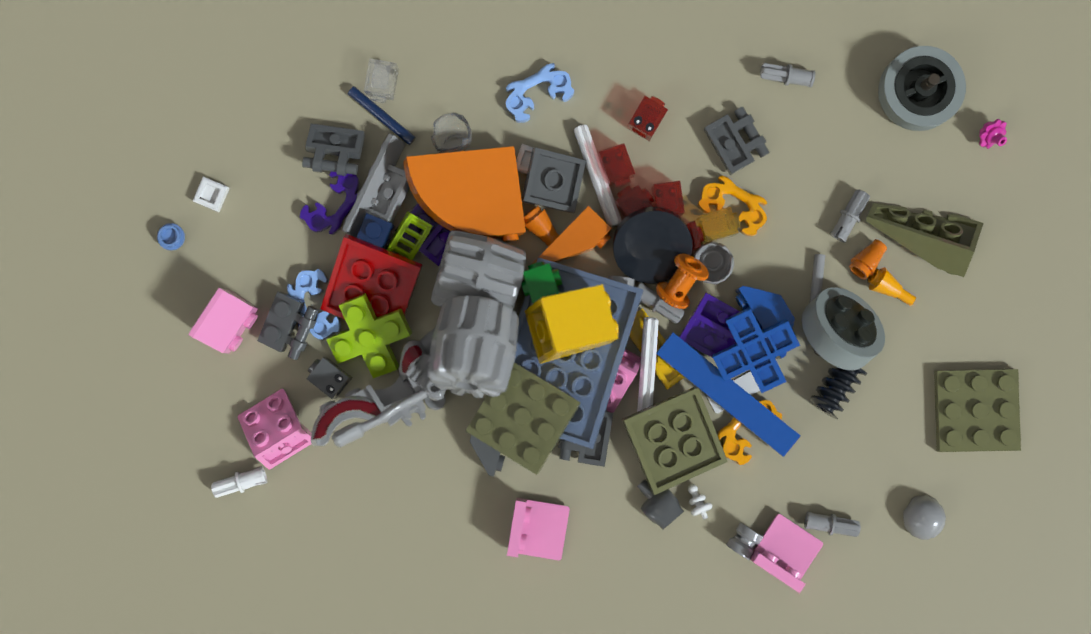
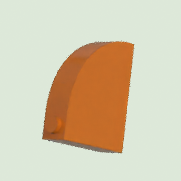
[403,146,526,242]

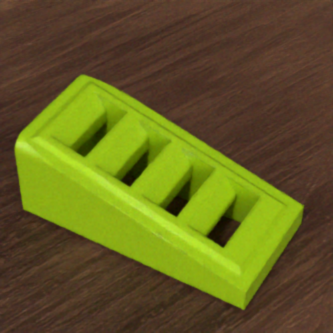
[386,211,433,260]

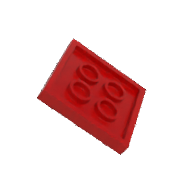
[320,234,423,319]

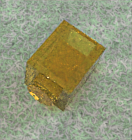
[696,207,740,244]

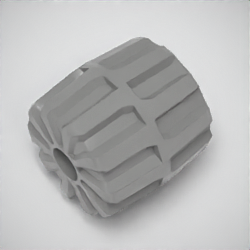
[431,230,526,311]
[428,296,519,398]

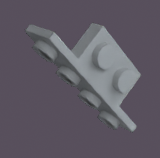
[342,134,409,237]

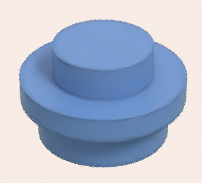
[157,223,185,251]

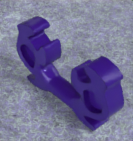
[300,171,359,235]

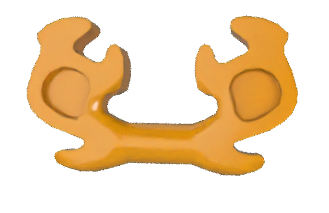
[697,176,767,236]
[717,400,782,465]

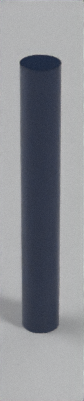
[348,86,416,145]

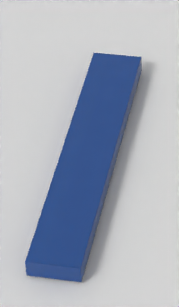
[656,333,801,457]

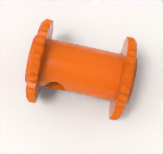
[656,254,709,309]

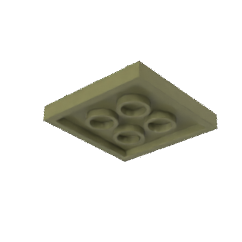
[466,363,581,475]
[934,369,1021,452]
[622,386,728,495]

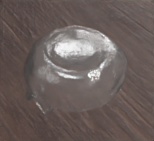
[431,112,472,153]

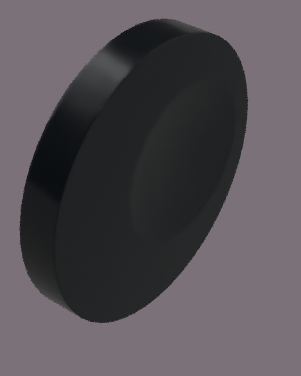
[613,207,692,284]

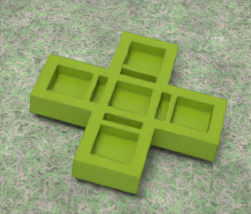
[326,293,412,379]

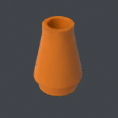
[524,205,559,246]
[849,239,887,280]

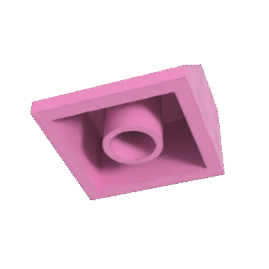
[188,288,259,354]

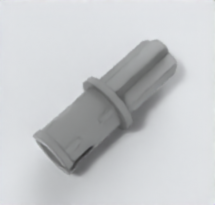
[760,63,815,87]
[830,189,870,243]
[637,282,684,324]
[804,512,861,537]

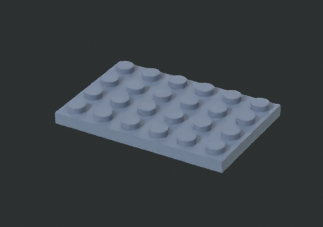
[514,257,644,449]

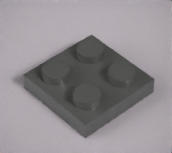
[522,147,586,213]

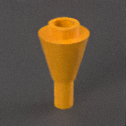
[868,267,916,306]

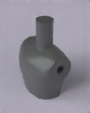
[637,480,684,530]

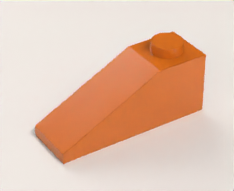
[532,206,612,264]

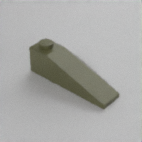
[866,203,984,277]

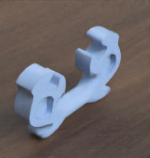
[506,63,574,123]
[287,269,341,340]

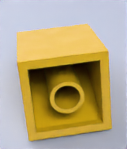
[524,284,619,364]

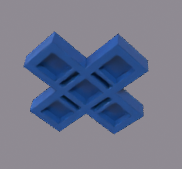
[712,307,800,393]

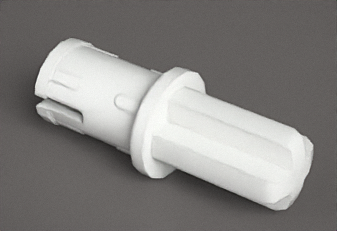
[211,466,268,498]

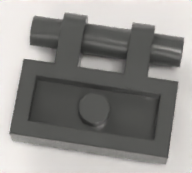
[703,106,770,175]
[302,124,365,176]
[257,292,318,360]
[558,412,613,467]

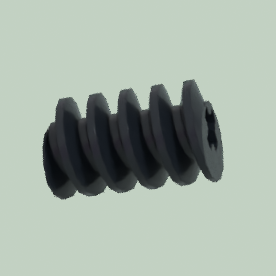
[810,366,867,419]

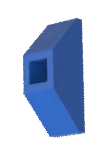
[735,286,795,359]

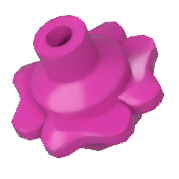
[979,119,1007,149]

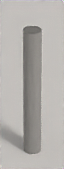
[810,254,825,302]

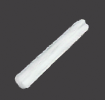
[574,124,622,227]
[637,317,659,412]

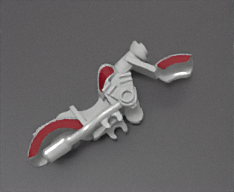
[310,328,446,447]

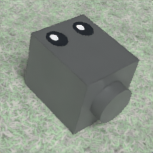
[307,357,353,399]

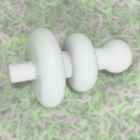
[688,484,712,520]

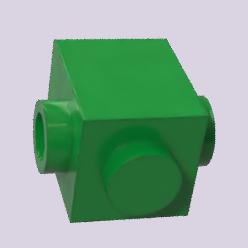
[521,261,563,304]

